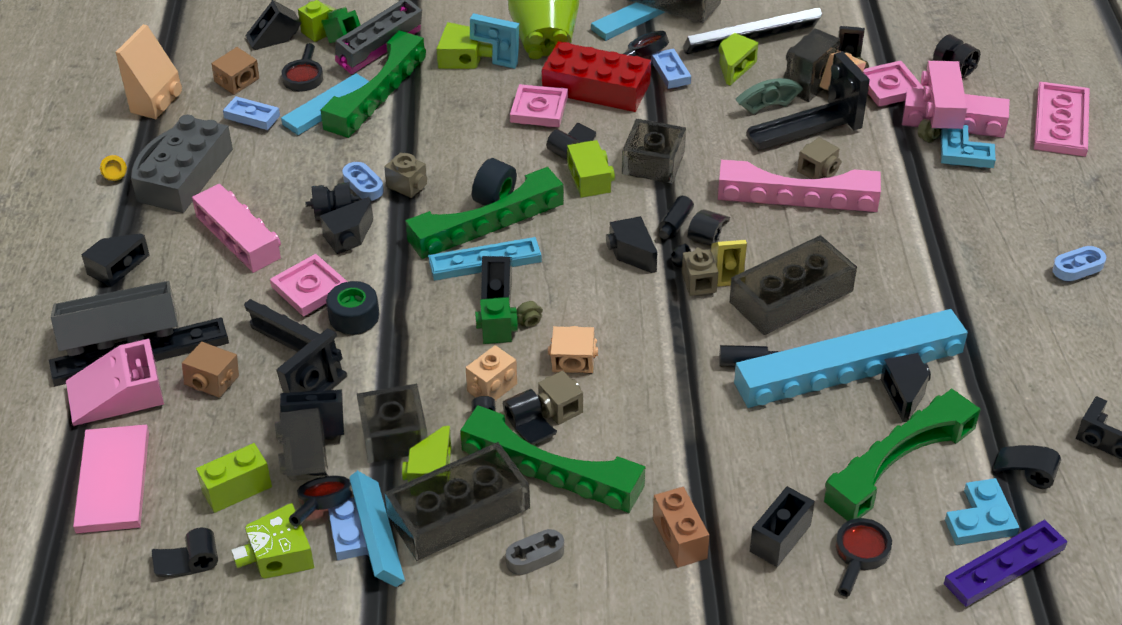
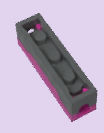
[335,0,422,75]

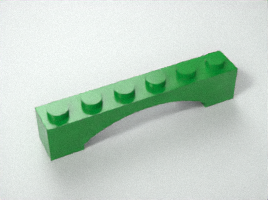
[320,30,426,138]
[405,167,564,259]
[824,388,980,521]
[460,405,646,513]

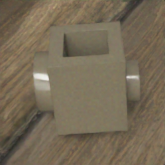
[797,137,842,179]
[384,153,427,198]
[682,248,718,296]
[537,371,583,425]

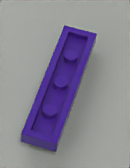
[943,519,1068,607]

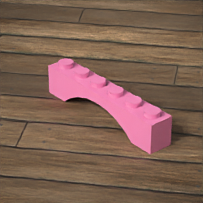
[718,159,881,212]

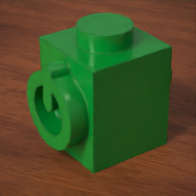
[321,7,361,43]
[475,297,518,344]

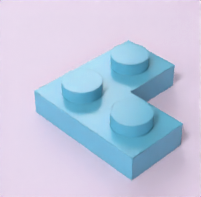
[470,13,519,69]
[941,125,996,168]
[945,478,1020,545]

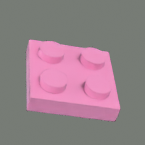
[863,61,924,107]
[510,84,568,127]
[270,254,348,316]

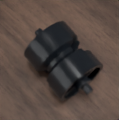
[933,34,981,78]
[305,182,359,221]

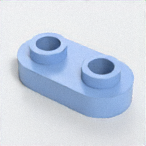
[342,162,383,201]
[1052,246,1106,281]

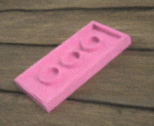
[1034,82,1090,157]
[73,424,149,534]

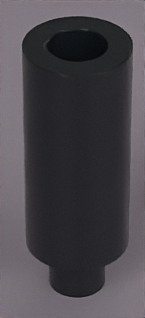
[659,195,694,239]
[719,345,778,367]

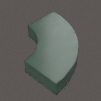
[735,78,803,114]

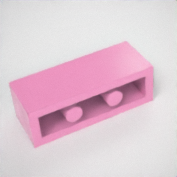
[921,61,967,129]

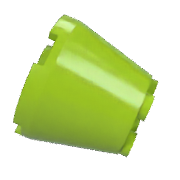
[508,0,579,60]

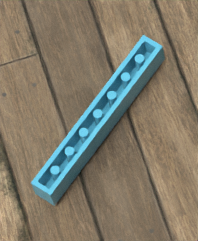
[734,309,968,408]

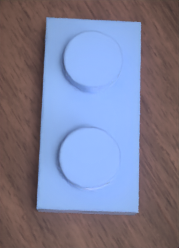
[651,49,691,89]
[223,96,280,130]
[328,498,369,561]

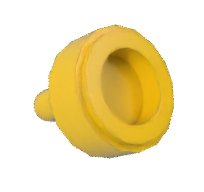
[100,155,127,181]

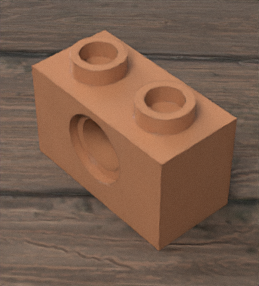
[653,486,709,568]

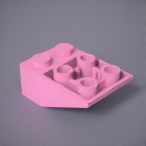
[66,339,164,426]

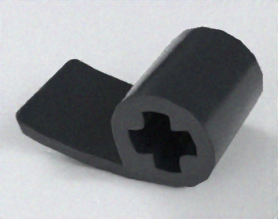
[546,123,596,160]
[687,209,730,245]
[502,389,557,445]
[993,445,1061,489]
[152,527,218,577]

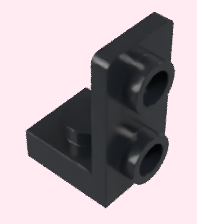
[1076,396,1122,460]

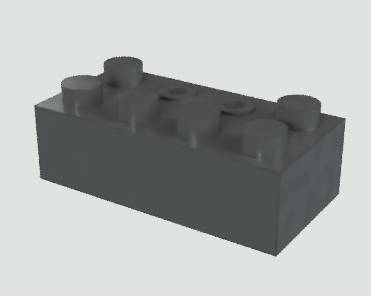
[131,114,233,213]
[50,280,178,356]

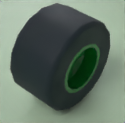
[471,158,517,206]
[326,281,380,335]

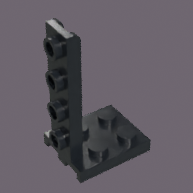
[746,51,870,150]
[244,299,347,393]

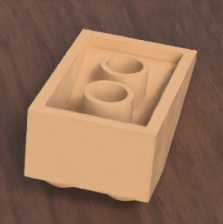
[116,24,182,119]

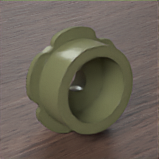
[918,119,941,143]
[517,301,543,327]

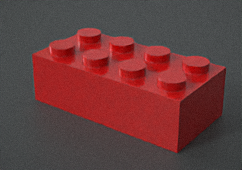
[542,41,651,112]

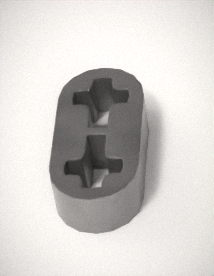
[506,529,564,575]

